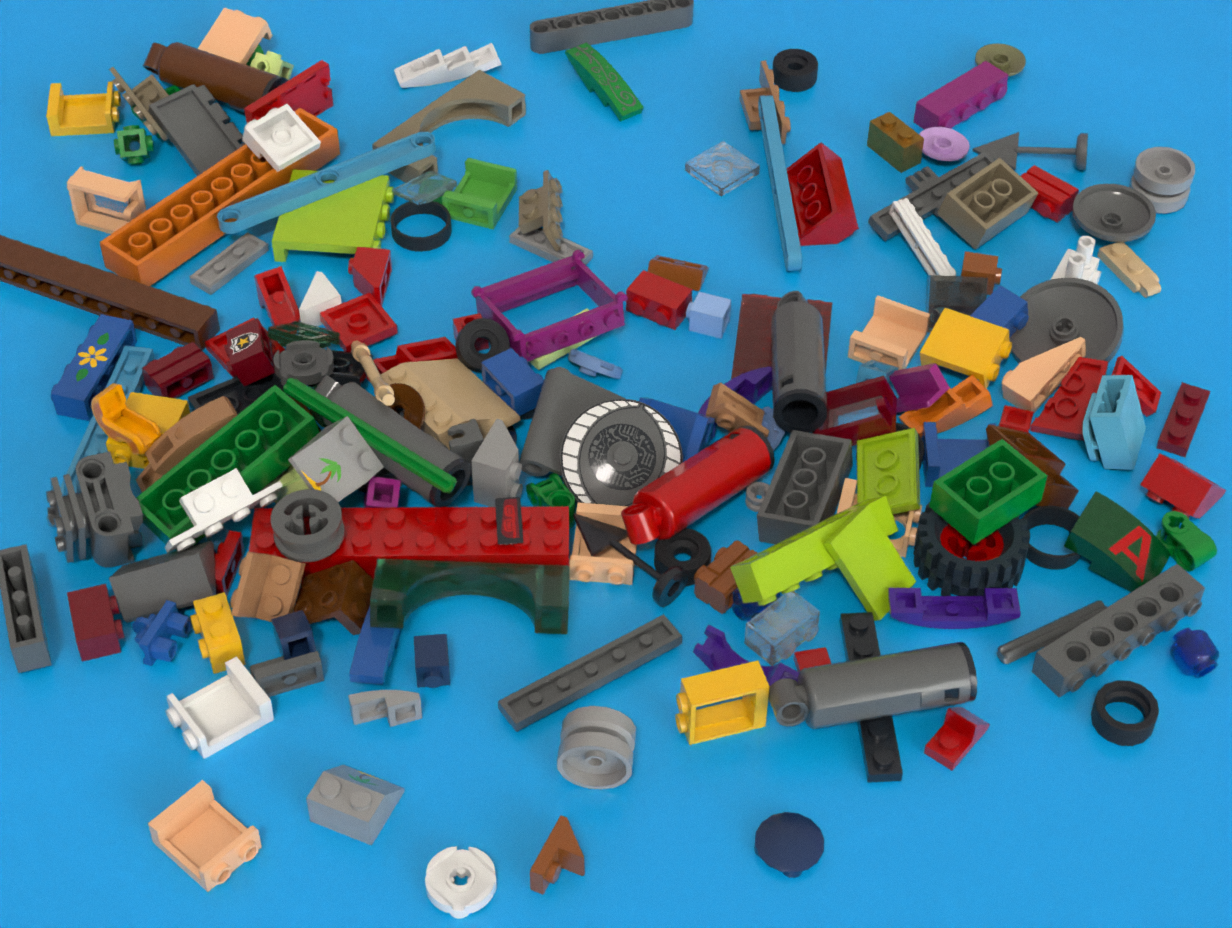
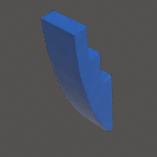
[349,591,408,685]

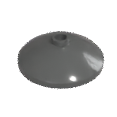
[1072,184,1156,242]

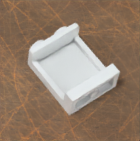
[165,656,274,759]

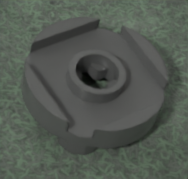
[273,340,334,386]

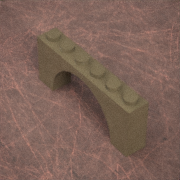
[372,70,526,191]

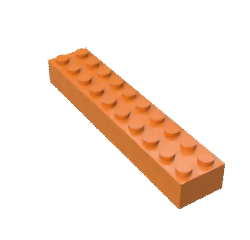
[100,108,340,286]

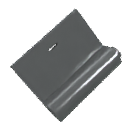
[519,367,626,476]

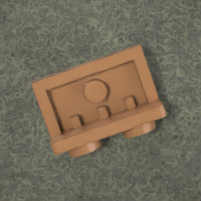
[706,382,769,437]

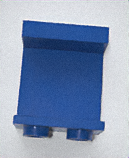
[639,397,715,462]
[921,422,996,487]

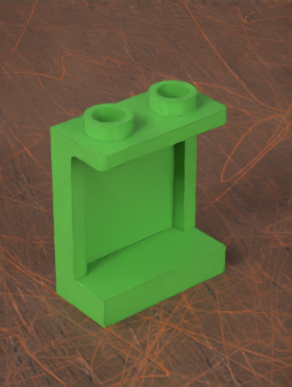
[442,158,517,230]

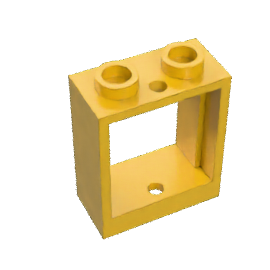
[675,660,770,745]

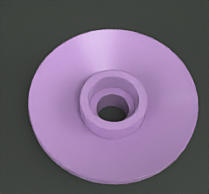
[919,127,970,161]

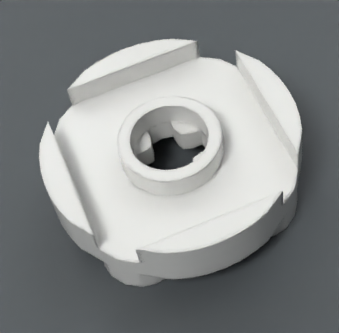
[425,846,497,919]

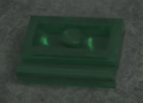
[268,321,340,348]

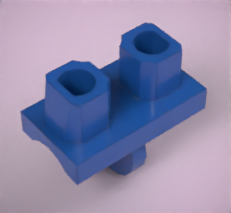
[132,600,192,666]

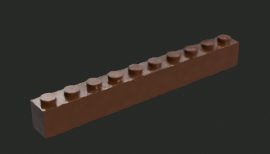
[0,235,220,351]

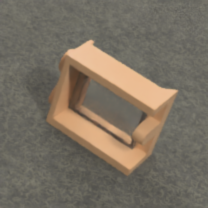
[67,166,146,234]

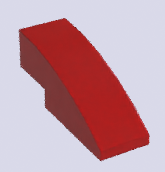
[366,337,458,383]

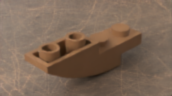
[136,396,238,492]

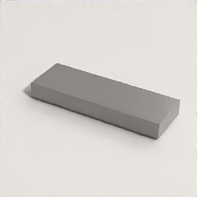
[509,227,593,265]
[189,232,269,295]

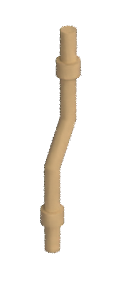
[351,340,395,406]

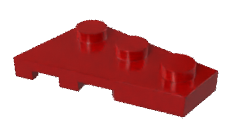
[1031,357,1108,441]

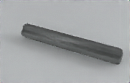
[997,600,1107,664]

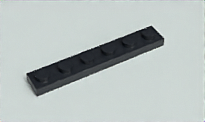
[839,612,903,783]

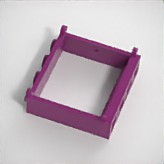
[471,250,628,362]

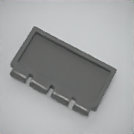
[148,84,245,176]

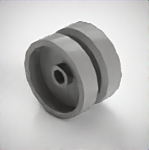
[1129,147,1195,214]
[557,706,636,790]

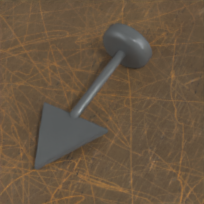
[973,132,1088,171]

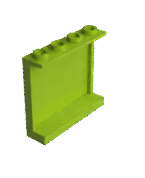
[272,169,394,262]

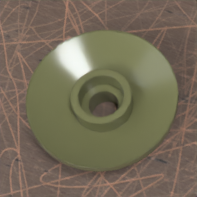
[975,44,1026,76]

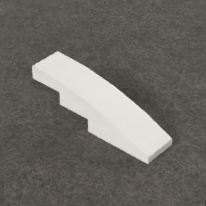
[394,43,502,88]

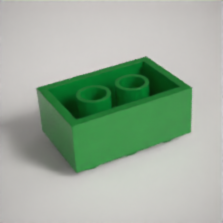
[929,439,1048,545]

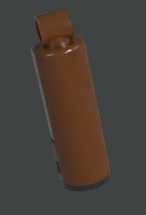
[143,42,288,113]

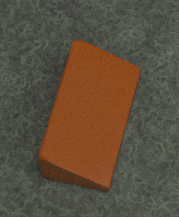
[648,255,709,291]

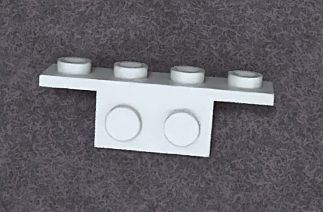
[164,468,283,553]

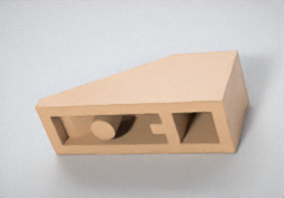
[1001,337,1086,414]

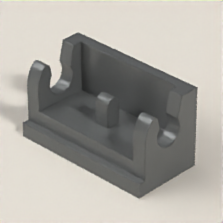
[448,419,484,486]

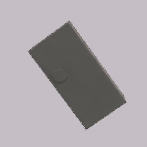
[757,430,853,544]

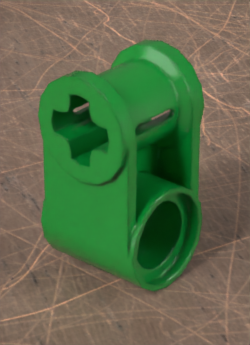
[526,473,575,529]
[1156,511,1217,572]

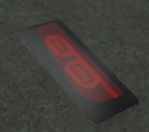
[495,497,523,545]

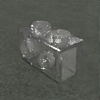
[744,591,820,666]

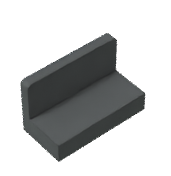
[250,651,324,697]

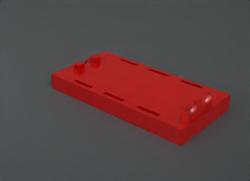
[244,60,333,123]

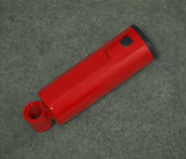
[621,425,775,545]

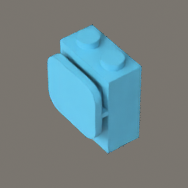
[1083,375,1146,470]

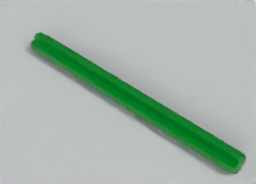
[283,378,457,493]

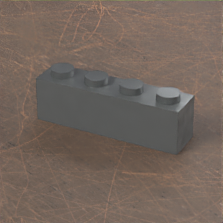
[0,544,52,673]

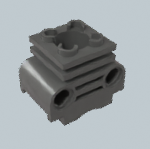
[46,451,143,567]

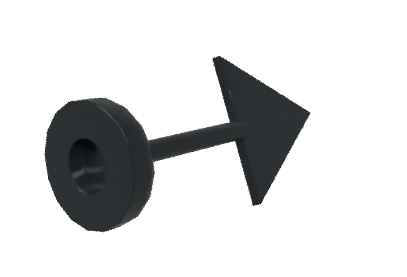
[573,513,689,607]

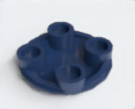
[754,812,824,878]

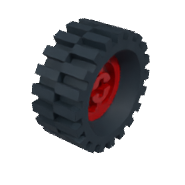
[913,502,1030,596]

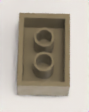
[937,158,1038,250]

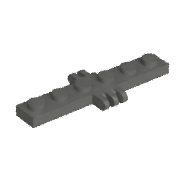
[868,151,995,241]

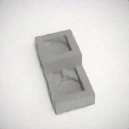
[348,690,422,727]

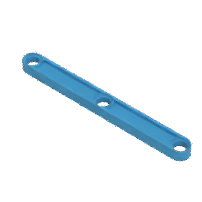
[758,95,802,271]
[217,132,436,234]

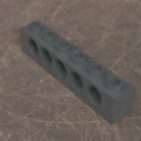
[1032,564,1205,697]

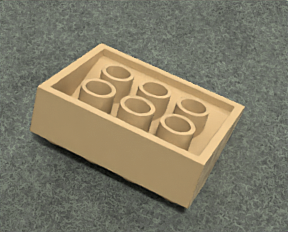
[380,359,521,450]

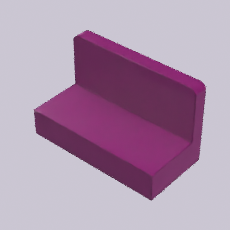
[889,363,949,413]

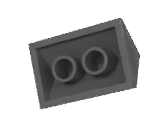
[109,541,216,623]

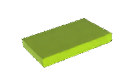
[857,428,920,514]
[824,505,916,621]

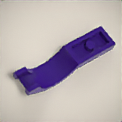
[693,624,799,686]

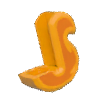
[91,383,162,455]

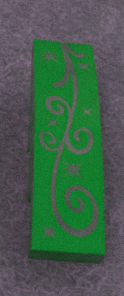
[565,42,644,122]

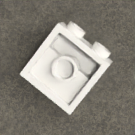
[242,104,321,172]

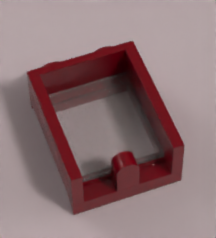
[812,376,897,446]

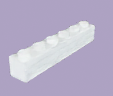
[889,198,956,289]

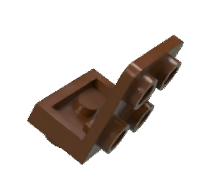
[293,560,376,636]

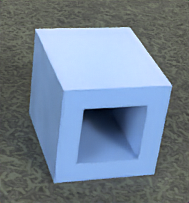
[686,292,731,339]

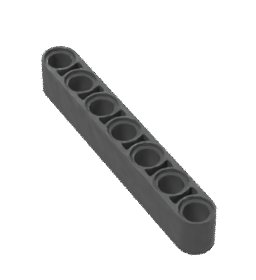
[530,0,694,54]

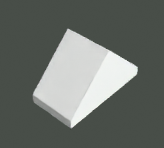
[299,271,342,331]

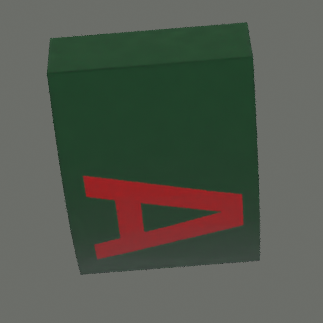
[1064,491,1171,592]

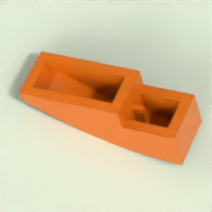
[899,375,993,437]

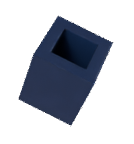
[271,610,316,660]
[414,634,450,688]

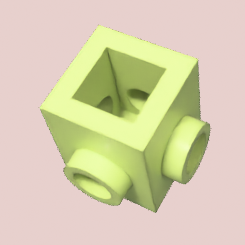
[250,51,294,80]

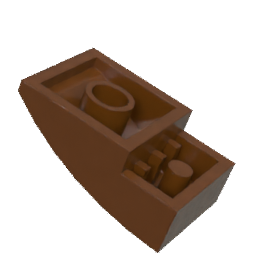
[986,424,1079,509]

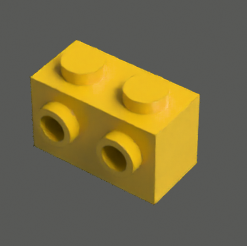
[190,592,246,674]

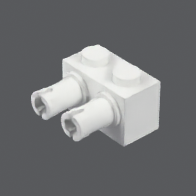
[1051,236,1101,284]

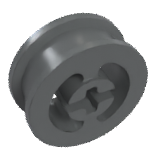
[270,489,344,562]

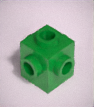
[114,125,154,165]

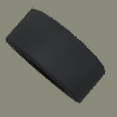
[1091,680,1159,746]

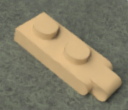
[1098,242,1161,298]

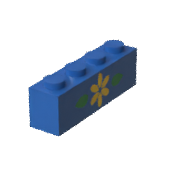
[51,314,137,421]

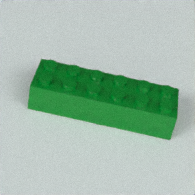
[136,385,320,551]

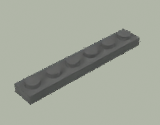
[498,614,682,732]

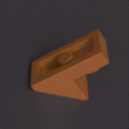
[530,815,585,895]

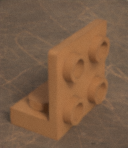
[230,551,306,622]

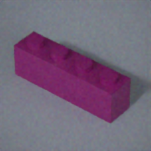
[913,61,1009,130]

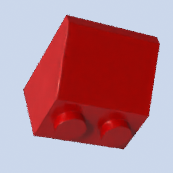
[1140,453,1226,519]

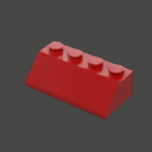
[786,142,859,246]

